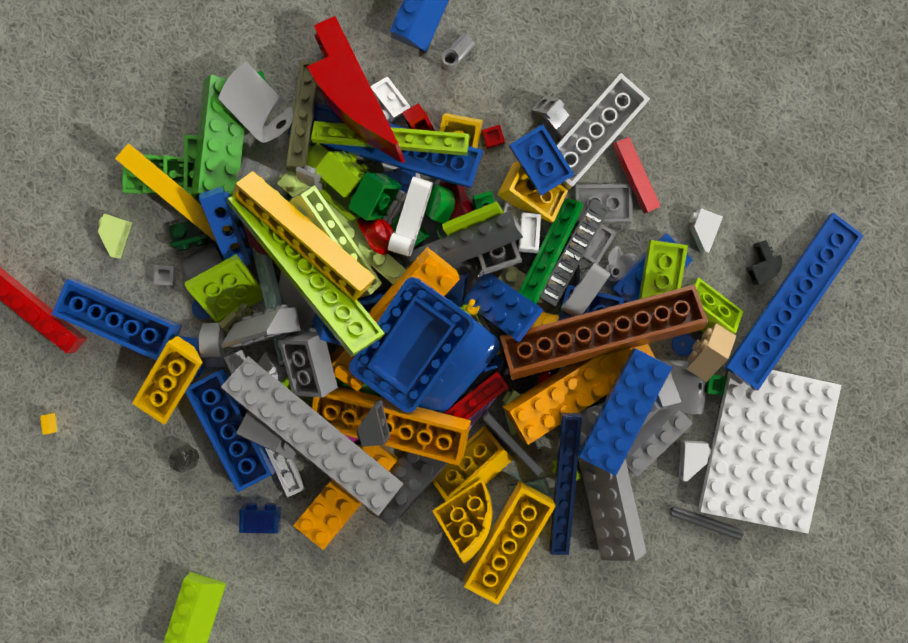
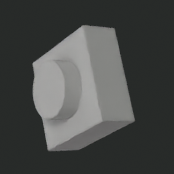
[154,265,176,286]

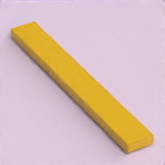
[115,143,252,250]

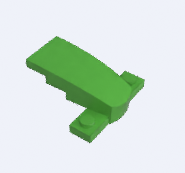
[122,135,201,203]

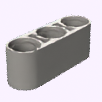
[561,262,610,317]

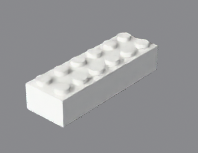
[557,73,650,190]

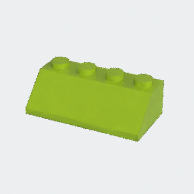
[163,572,227,643]

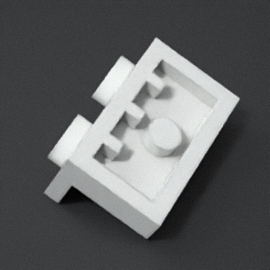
[370,77,411,124]

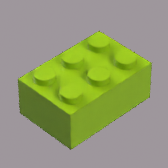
[315,151,372,197]

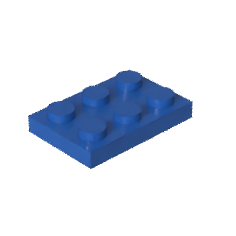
[509,124,575,196]

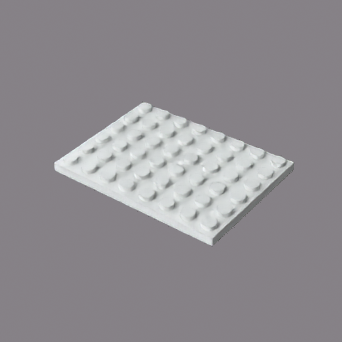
[698,370,841,534]

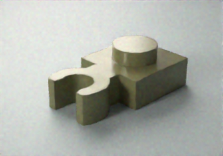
[219,302,254,333]

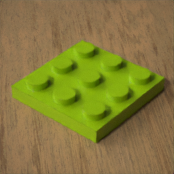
[185,254,264,323]

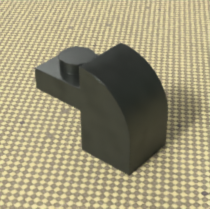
[746,240,782,285]

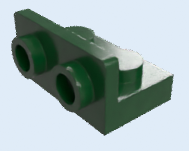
[168,220,212,251]

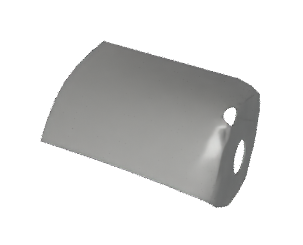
[218,61,293,143]
[657,359,706,414]

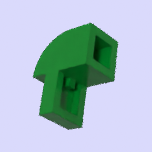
[424,184,455,223]

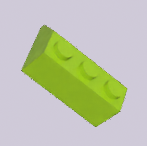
[692,277,744,334]

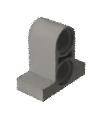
[531,96,576,139]

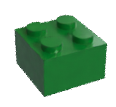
[348,173,402,220]

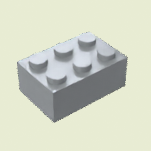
[278,332,338,397]

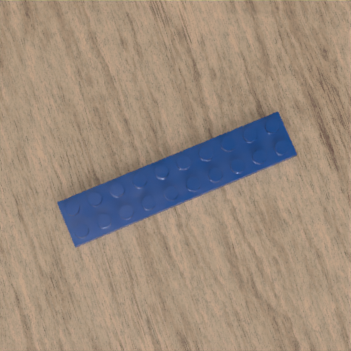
[288,103,483,189]
[724,213,864,390]

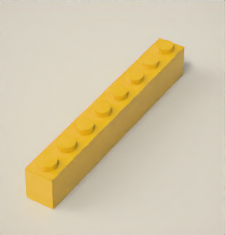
[233,171,375,301]

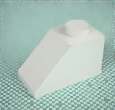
[689,208,723,254]
[679,440,711,481]

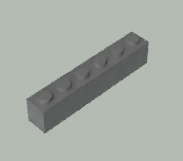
[404,210,523,269]

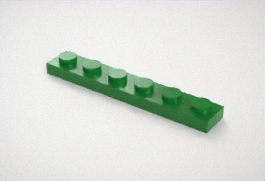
[519,198,584,304]

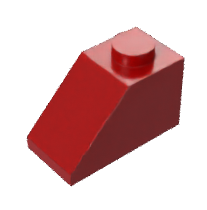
[402,103,435,131]

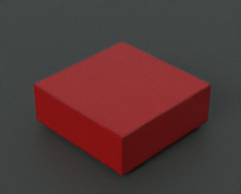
[482,124,506,149]

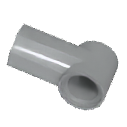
[441,33,475,72]

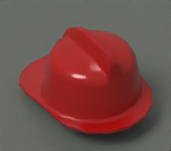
[357,217,394,255]

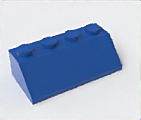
[390,0,449,53]

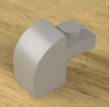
[199,322,226,368]

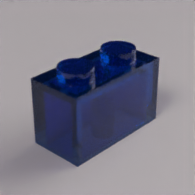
[239,503,281,534]

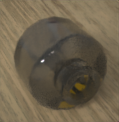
[169,445,199,473]

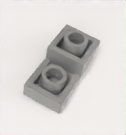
[296,165,324,191]

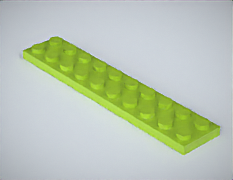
[227,196,385,357]

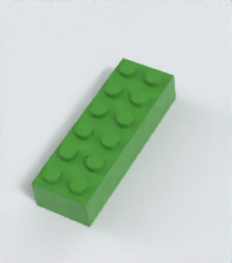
[191,75,245,197]

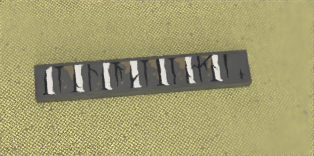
[539,198,610,307]

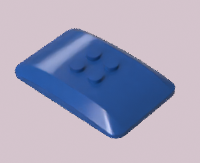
[349,277,474,412]
[418,299,501,413]

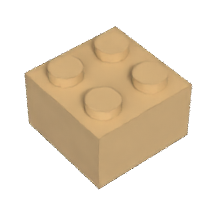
[686,323,736,382]

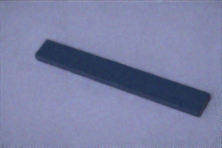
[549,413,582,555]

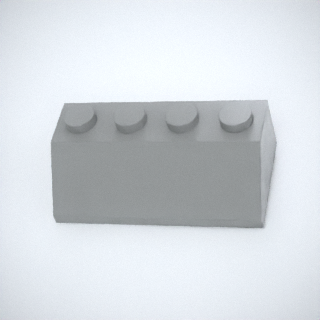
[221,305,300,348]

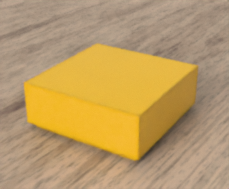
[40,413,57,435]

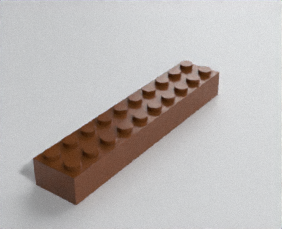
[500,285,708,380]

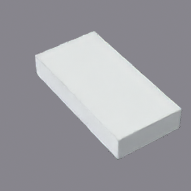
[518,213,541,253]

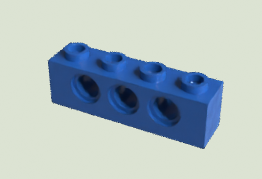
[199,186,253,265]

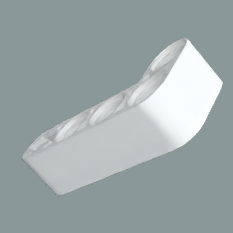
[388,177,433,257]

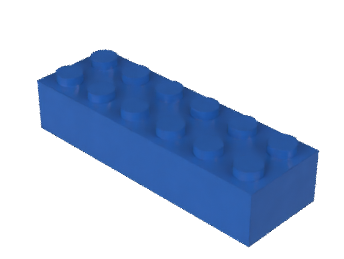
[51,279,182,360]
[577,348,672,476]
[185,370,276,492]

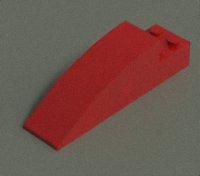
[307,16,405,163]

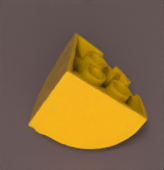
[432,478,492,564]

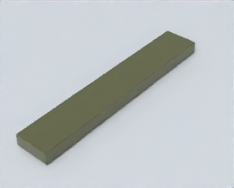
[286,61,317,171]

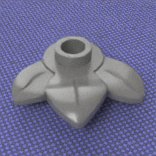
[605,246,637,281]

